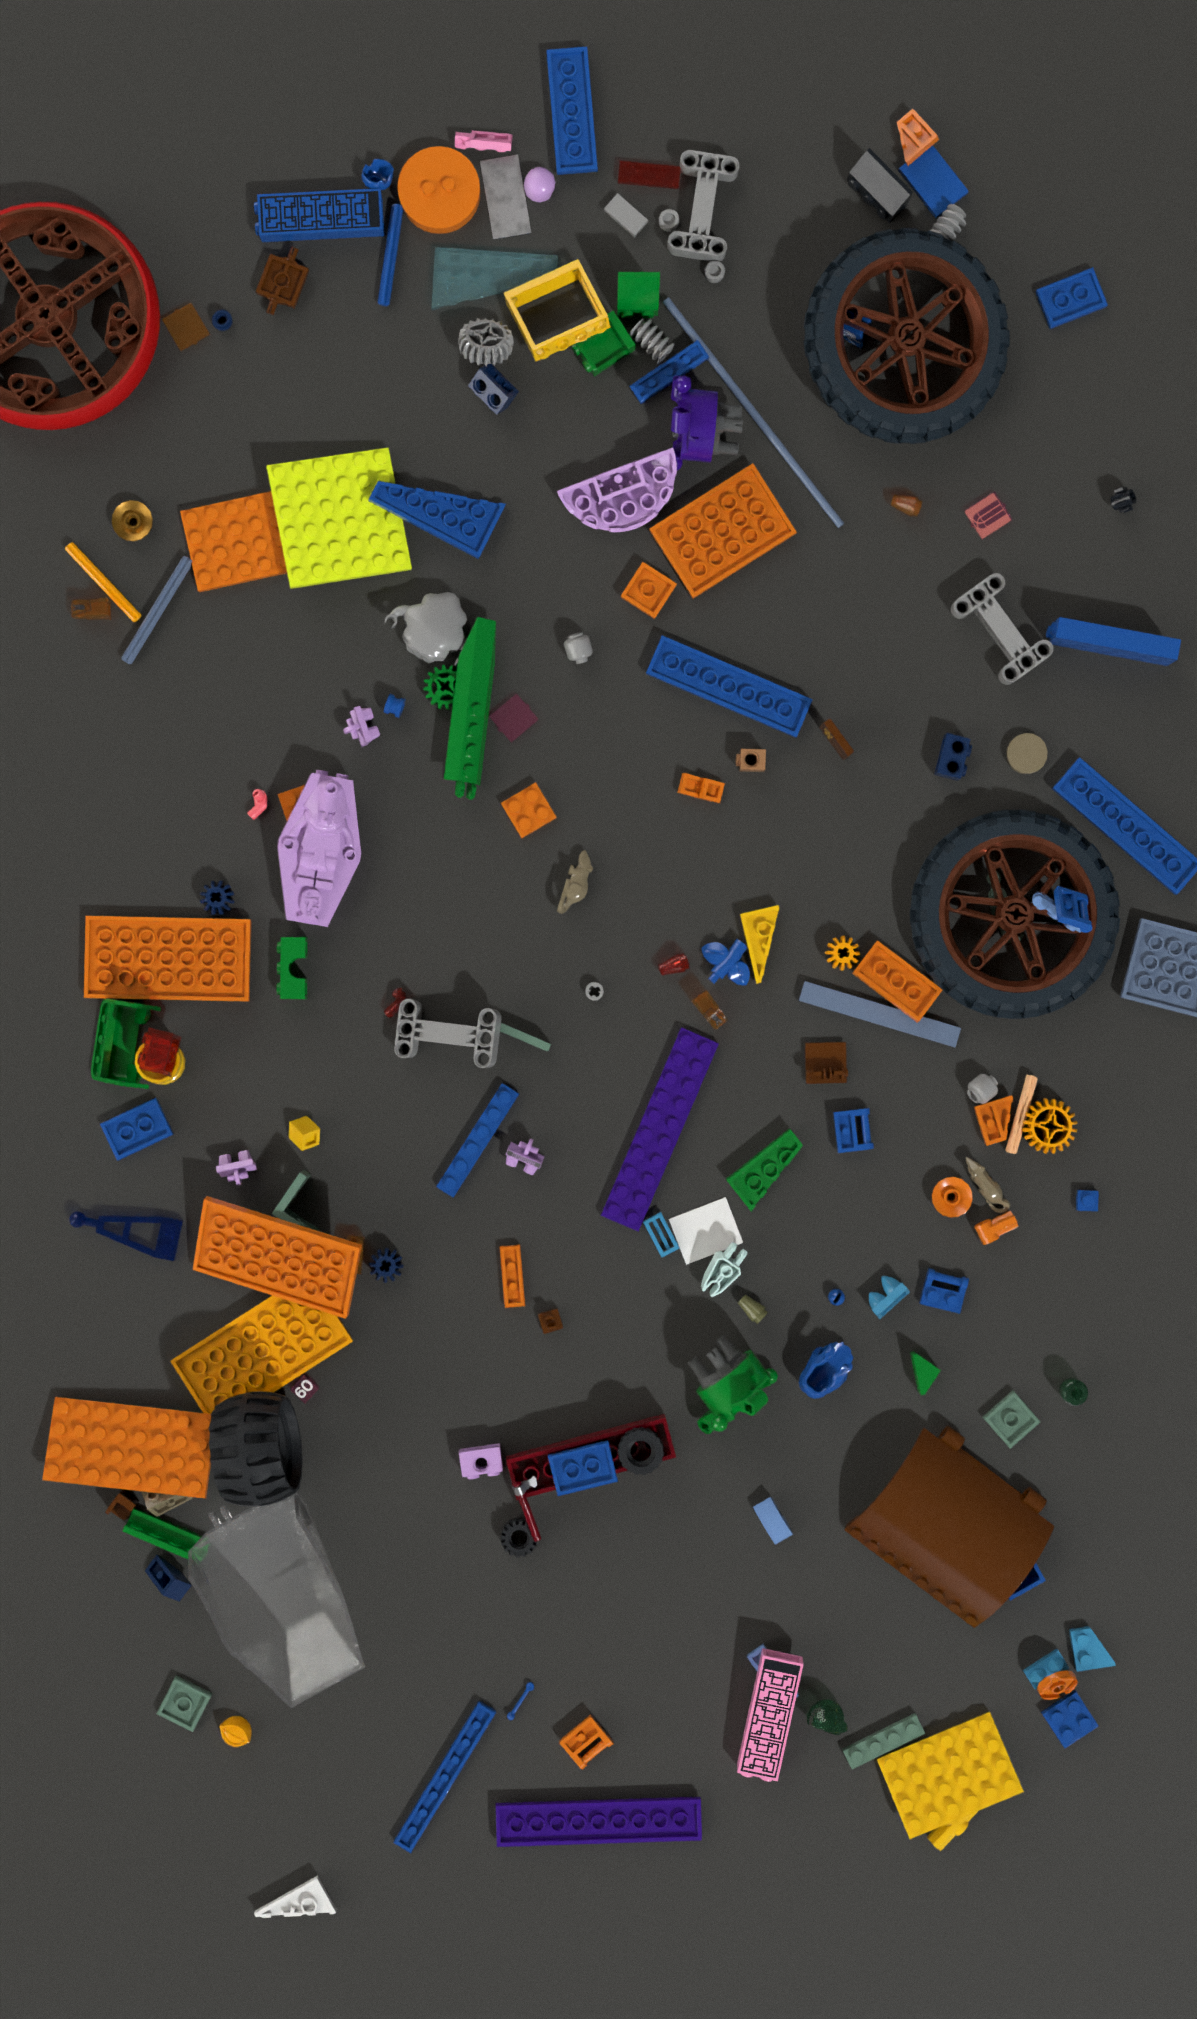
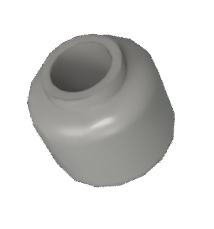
[564,632,593,664]
[967,1074,998,1104]

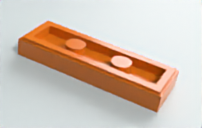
[500,1244,525,1308]

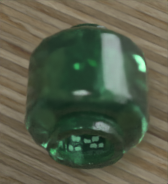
[1059,1378,1088,1406]

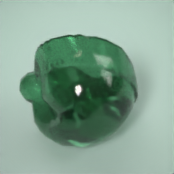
[807,1699,848,1735]

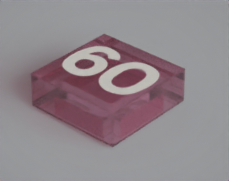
[290,1374,320,1403]

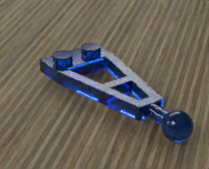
[69,1211,183,1261]

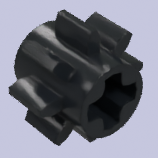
[1111,487,1136,513]

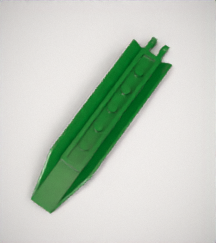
[444,617,496,800]

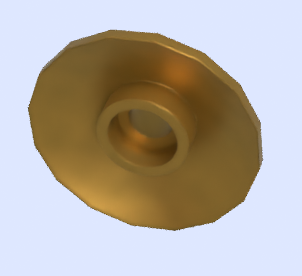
[112,500,153,542]

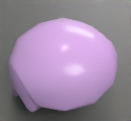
[524,167,556,202]

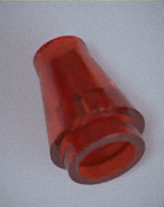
[658,953,690,976]

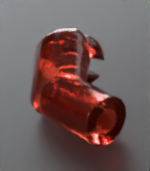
[384,988,406,1018]

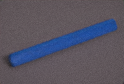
[378,204,403,306]

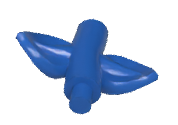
[702,939,750,985]

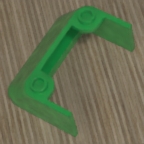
[91,999,161,1089]

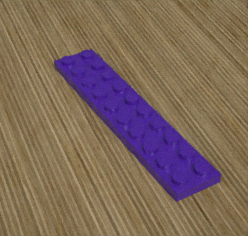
[601,1027,719,1231]
[496,1797,702,1847]

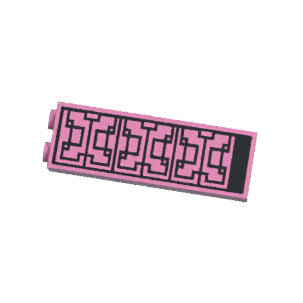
[737,1648,803,1782]

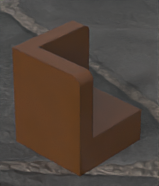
[105,1489,139,1521]

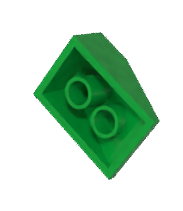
[617,272,660,319]

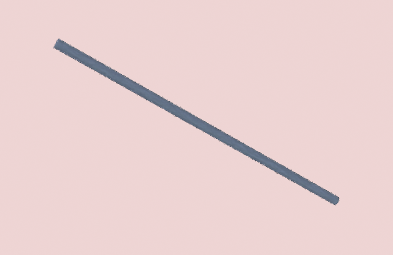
[663,297,844,528]

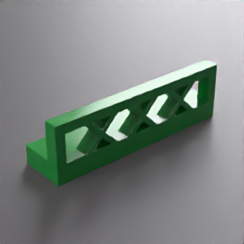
[123,1507,210,1564]

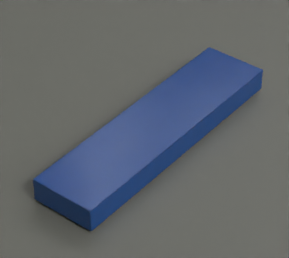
[630,340,709,404]

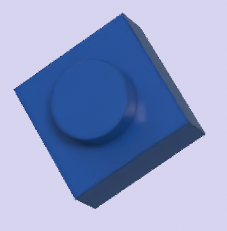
[1076,1190,1099,1211]

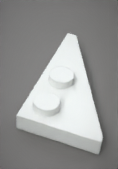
[254,1875,337,1918]

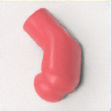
[247,789,267,820]

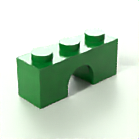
[277,937,308,999]

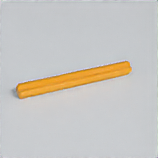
[65,542,141,622]

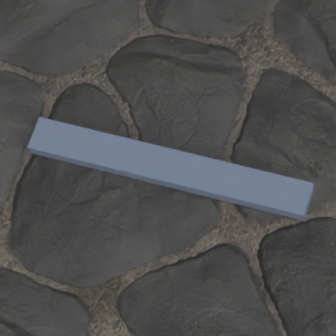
[798,981,961,1048]

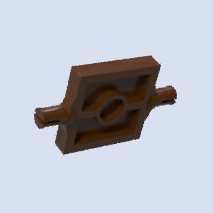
[256,246,309,315]

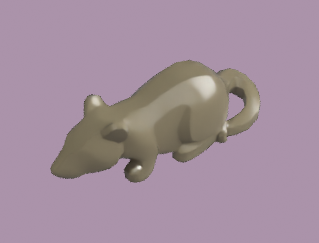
[557,850,593,914]
[966,1157,1010,1213]

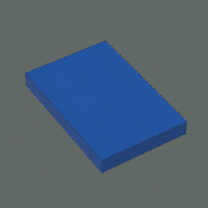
[898,145,969,218]
[1035,267,1108,329]
[100,1097,174,1161]
[548,1440,618,1496]

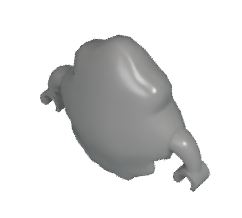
[384,592,467,666]

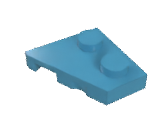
[1069,1626,1116,1672]

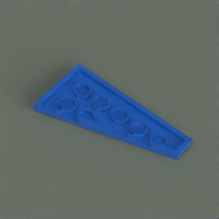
[368,481,506,559]

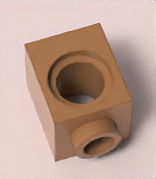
[736,749,766,772]

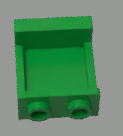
[571,311,635,377]

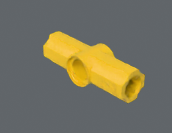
[927,1811,978,1851]

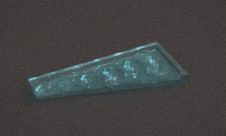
[431,247,558,311]

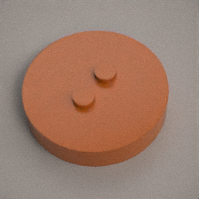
[398,146,480,234]

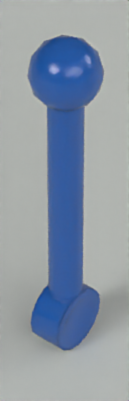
[507,1682,534,1720]

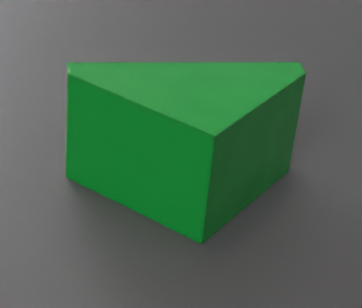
[910,1351,941,1395]

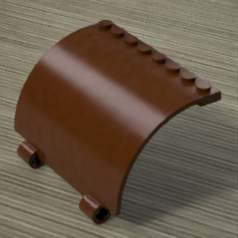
[844,1425,1055,1628]

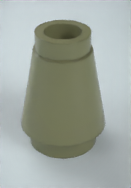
[738,1295,768,1324]

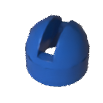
[828,1289,845,1306]

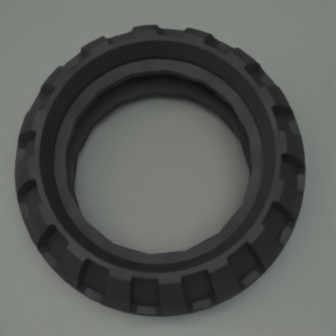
[209,1391,303,1507]

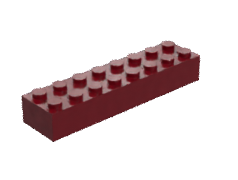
[506,1413,676,1500]

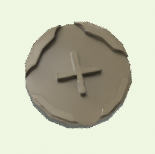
[1006,733,1048,774]

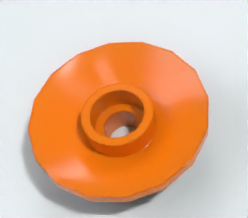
[932,1177,973,1218]

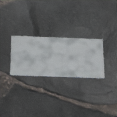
[480,155,531,239]

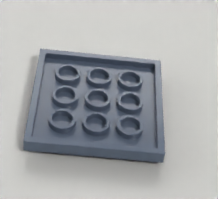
[1120,918,1197,1017]

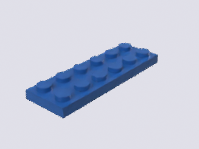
[546,47,598,175]

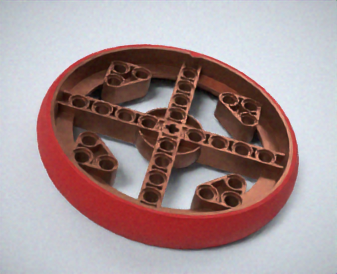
[0,202,160,430]

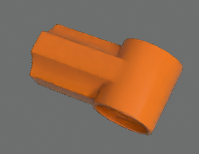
[974,1211,1019,1245]

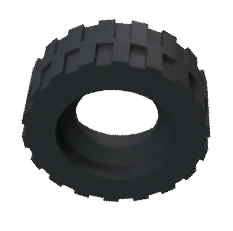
[618,1427,664,1475]

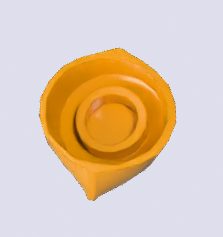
[219,1716,252,1747]

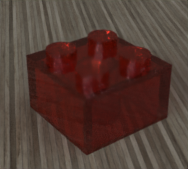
[137,1028,182,1077]

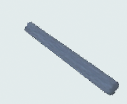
[121,556,192,665]

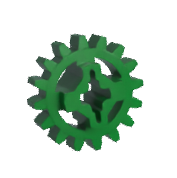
[423,665,457,710]

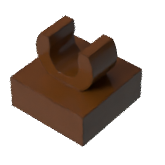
[538,1308,563,1334]

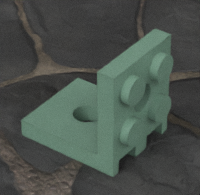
[272,1170,322,1232]

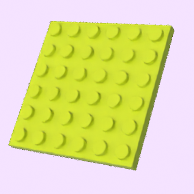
[266,448,412,589]

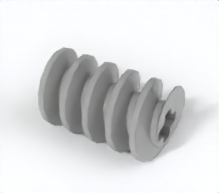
[929,204,966,240]
[629,319,675,364]

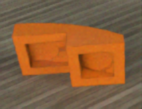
[677,773,725,803]

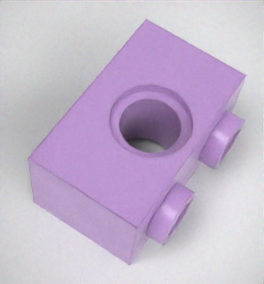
[459,1443,504,1479]

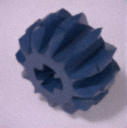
[200,880,235,915]
[368,1247,404,1283]

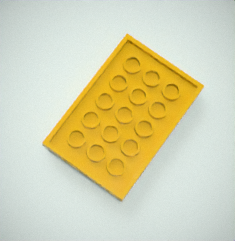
[876,1712,1024,1839]

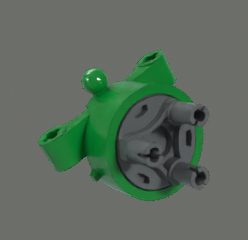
[687,1334,778,1434]

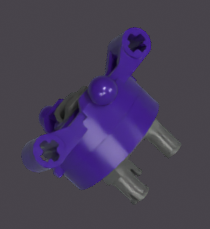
[671,375,743,471]

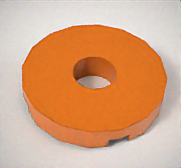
[1037,1670,1078,1700]

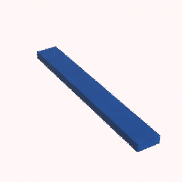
[393,1700,496,1853]

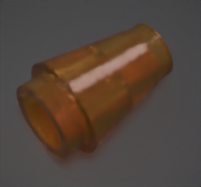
[891,494,923,517]

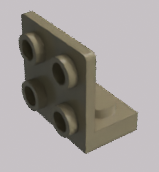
[141,1491,193,1517]

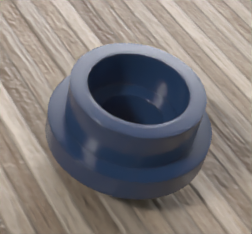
[212,310,233,331]

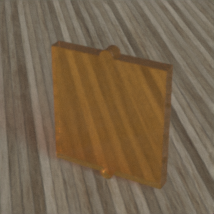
[162,303,210,351]

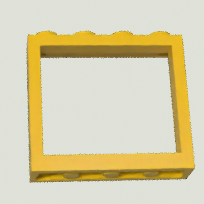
[504,259,610,362]

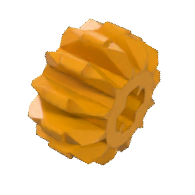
[825,936,860,971]

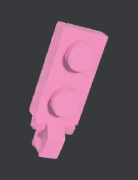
[455,130,513,152]

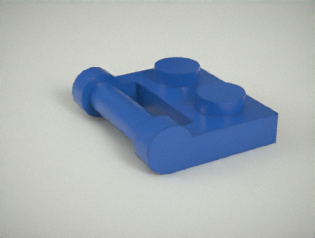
[1054,886,1092,933]
[833,1108,874,1153]
[919,1268,969,1314]

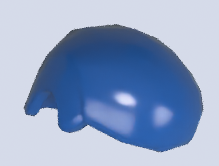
[361,159,394,190]

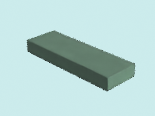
[500,1023,551,1051]

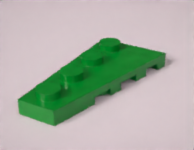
[726,1128,803,1212]

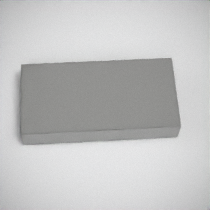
[604,193,648,238]

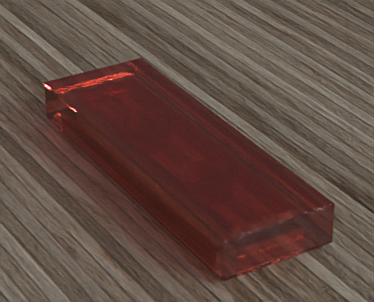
[618,161,681,189]

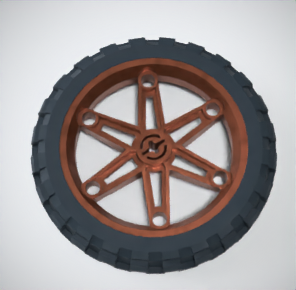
[803,228,1010,444]
[910,809,1120,1019]

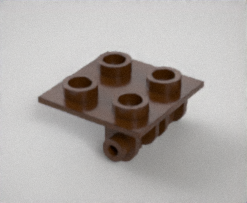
[805,1042,848,1084]

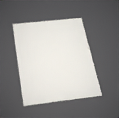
[669,1197,743,1265]

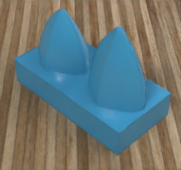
[869,1276,910,1319]
[1023,1649,1069,1689]

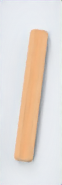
[1005,1075,1038,1154]

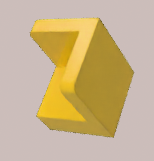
[289,1116,320,1151]

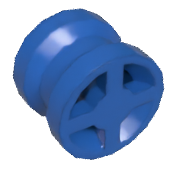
[383,693,406,718]

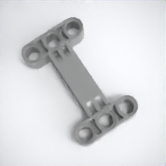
[667,150,739,262]
[951,573,1053,685]
[394,999,501,1068]

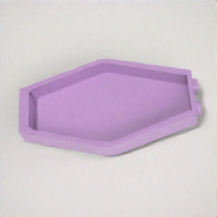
[277,770,361,927]

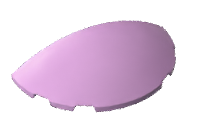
[557,448,677,532]

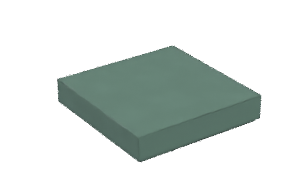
[982,1390,1040,1449]
[156,1675,213,1732]

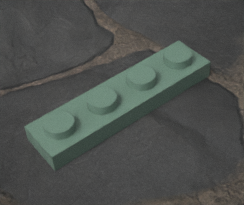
[842,1713,925,1769]

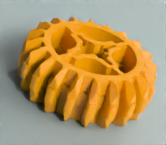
[1022,1099,1077,1154]

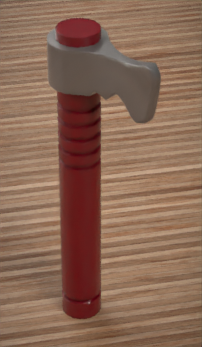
[512,1476,541,1542]

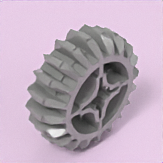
[458,318,514,366]

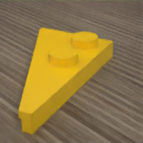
[740,905,779,984]

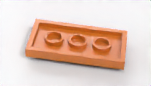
[852,940,942,1023]

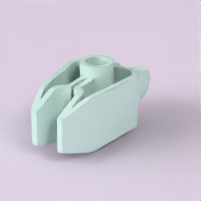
[701,1242,747,1297]

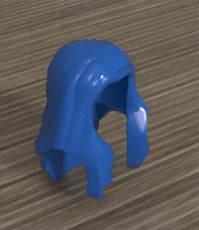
[799,1342,853,1399]

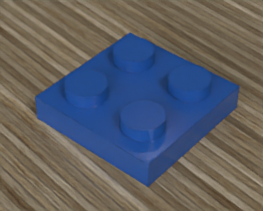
[1041,1690,1098,1748]

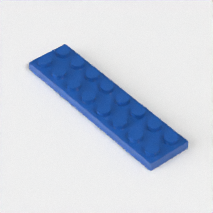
[646,636,813,738]
[1052,757,1197,895]

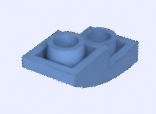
[753,1497,793,1544]

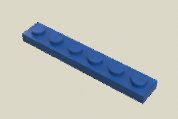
[436,1083,519,1198]

